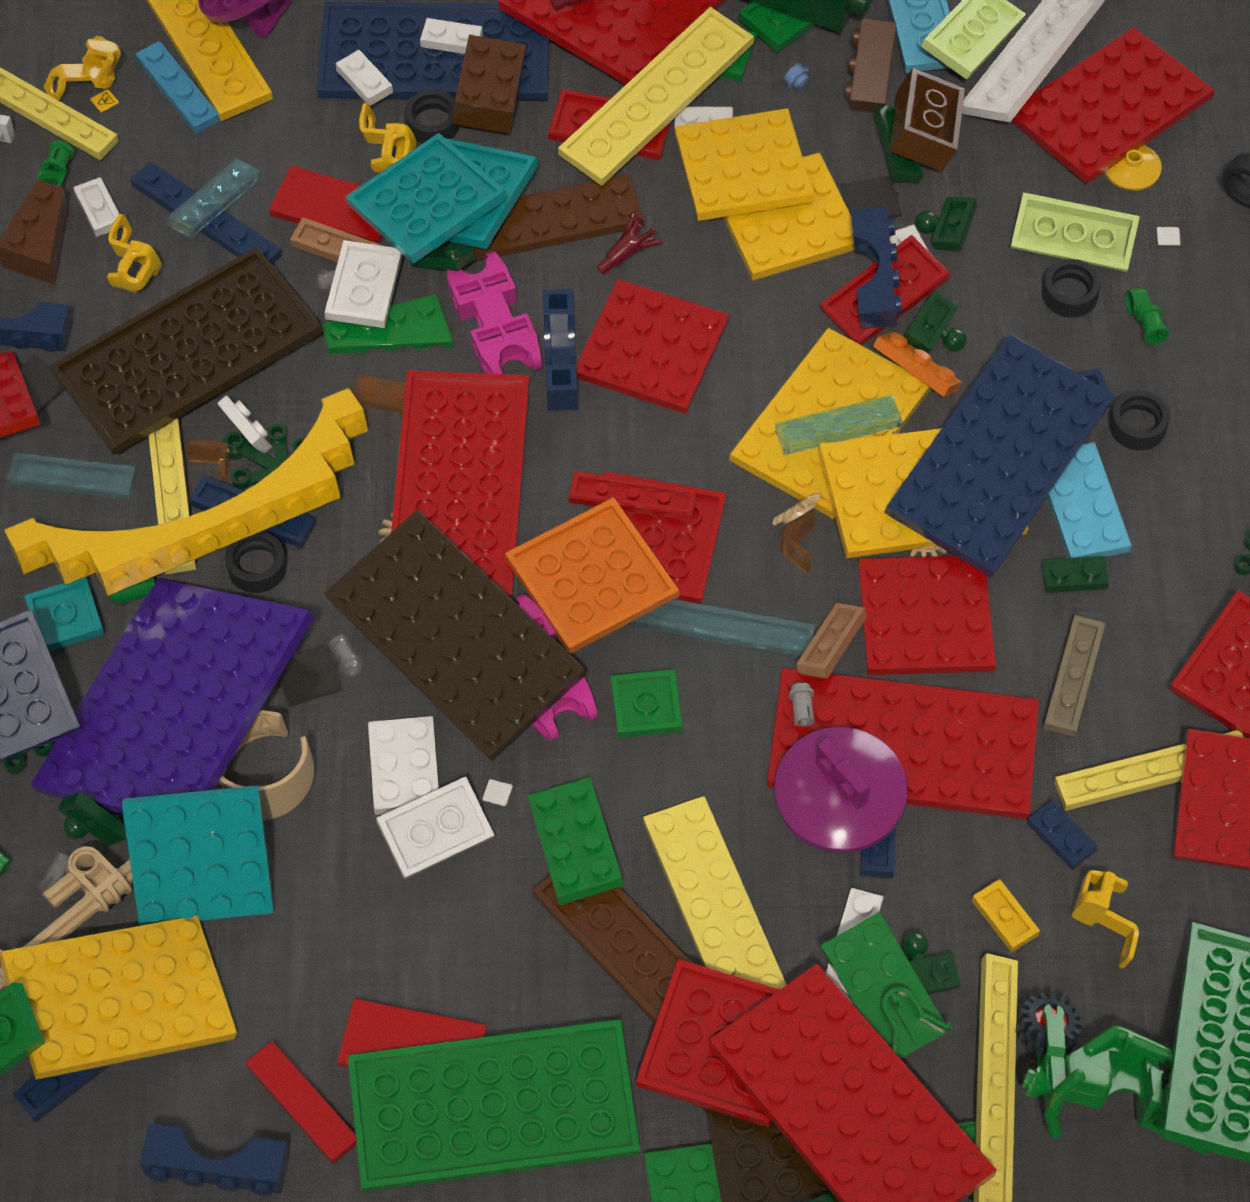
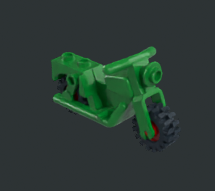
[1015,993,1207,1155]

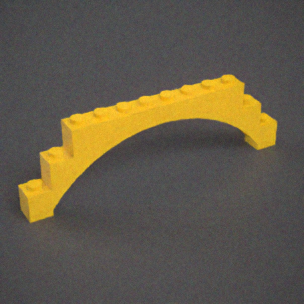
[4,388,368,596]

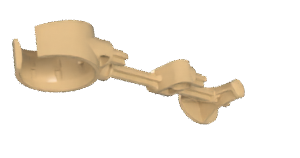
[0,710,314,991]

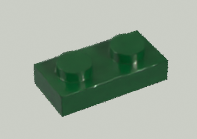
[1041,556,1109,593]

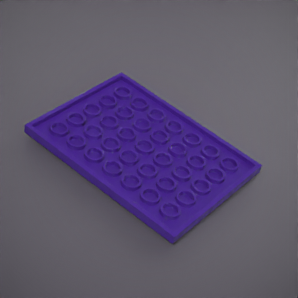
[30,578,314,814]

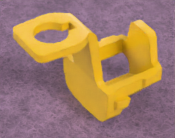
[44,36,121,101]
[359,103,417,173]
[106,214,162,294]
[1072,870,1139,969]

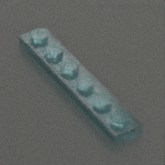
[626,600,816,656]

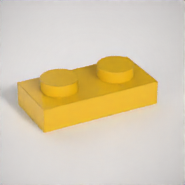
[972,879,1040,953]

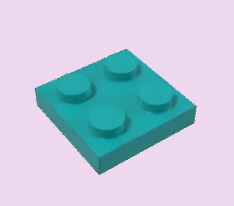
[24,577,104,651]

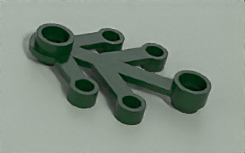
[222,424,305,489]

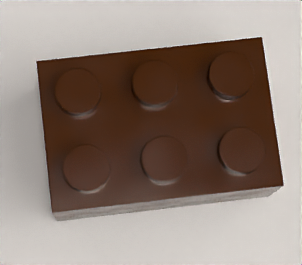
[453,34,526,134]
[889,68,965,172]

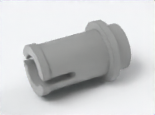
[788,683,815,727]

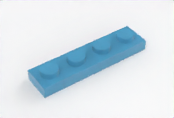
[135,41,220,134]

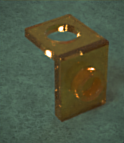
[185,440,231,484]
[780,510,815,574]

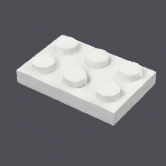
[325,240,403,328]
[368,716,439,815]
[376,776,495,879]

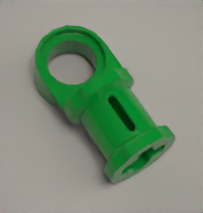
[36,140,75,188]
[1125,288,1170,345]

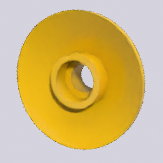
[1104,145,1162,191]

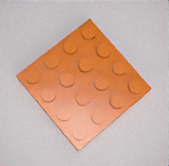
[505,497,679,654]

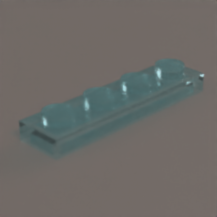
[167,158,261,238]
[775,395,902,455]
[7,452,137,499]

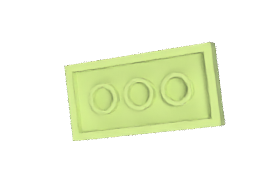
[921,0,1026,80]

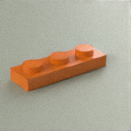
[873,332,962,397]

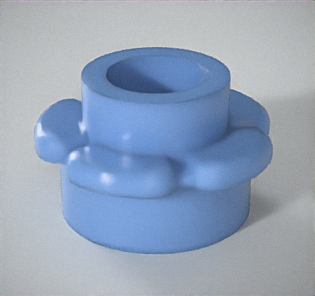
[783,63,810,90]

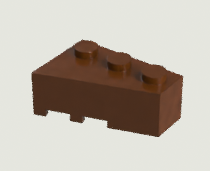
[845,18,896,113]
[0,180,69,285]

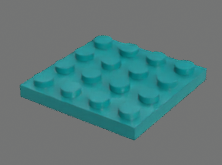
[345,133,508,264]
[445,138,539,249]
[122,785,274,926]

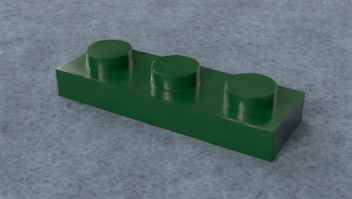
[874,106,923,184]

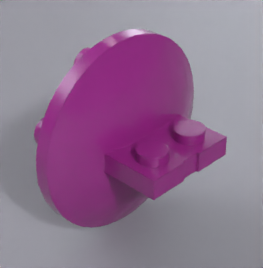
[198,0,292,38]
[774,727,907,853]

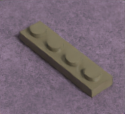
[1043,615,1106,737]

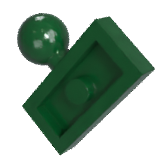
[915,197,978,251]
[410,241,475,271]
[903,290,967,353]
[57,792,127,846]
[901,931,961,995]

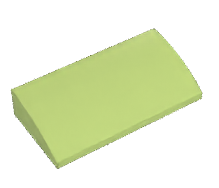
[1011,192,1140,272]

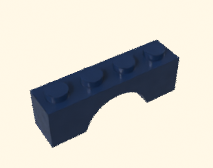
[851,206,902,329]
[542,289,578,411]
[0,302,73,352]
[140,1123,290,1196]

